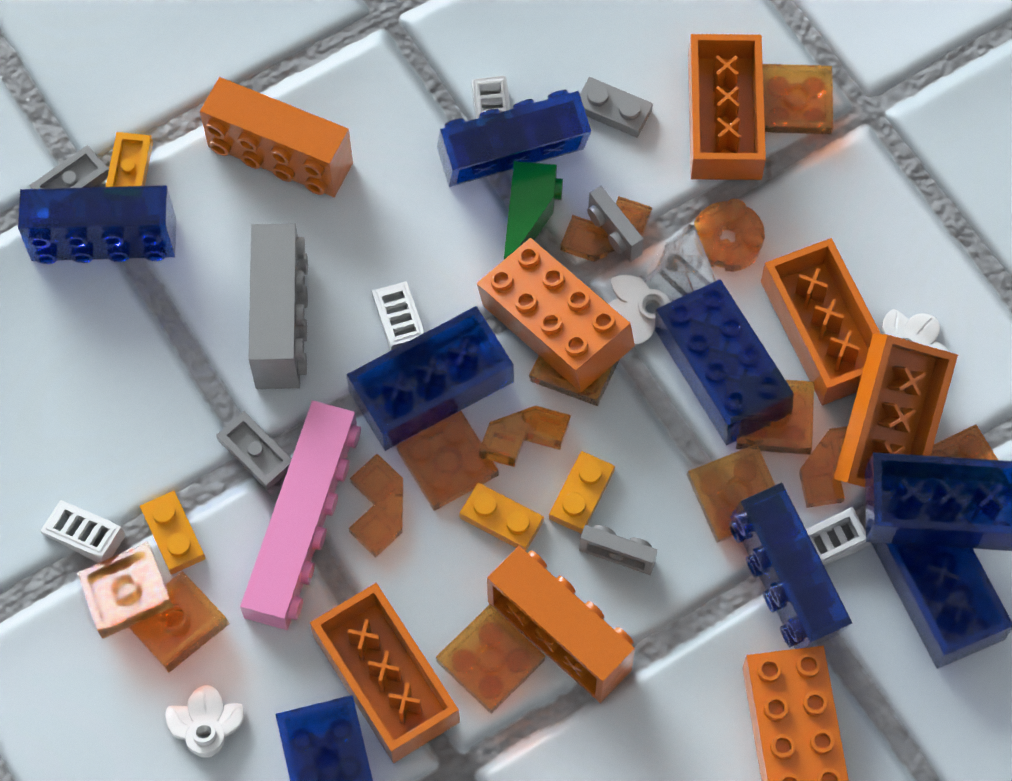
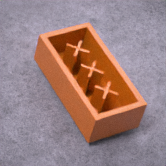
[688,34,766,180]
[200,77,353,198]
[477,238,635,392]
[761,238,881,405]
[833,333,958,502]
[487,546,635,703]
[310,582,460,764]
[742,645,849,781]

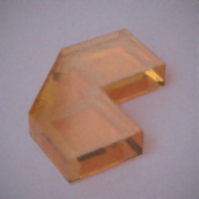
[560,196,652,262]
[478,405,571,467]
[799,426,848,508]
[349,454,404,558]

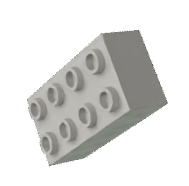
[248,223,308,389]

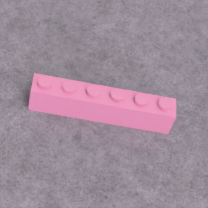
[240,400,361,630]

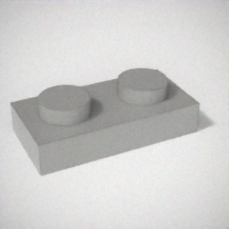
[574,77,653,138]
[30,145,109,216]
[587,186,644,262]
[216,411,292,490]
[579,525,658,575]

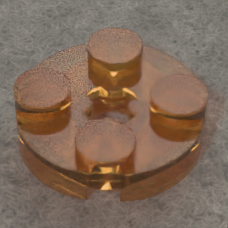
[692,199,765,272]

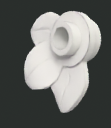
[609,275,671,345]
[881,309,949,352]
[166,685,244,758]

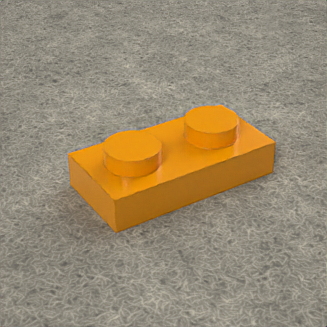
[104,132,153,205]
[549,451,615,534]
[459,482,544,551]
[140,490,206,575]

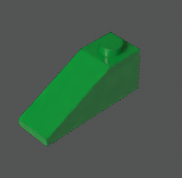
[504,161,563,259]

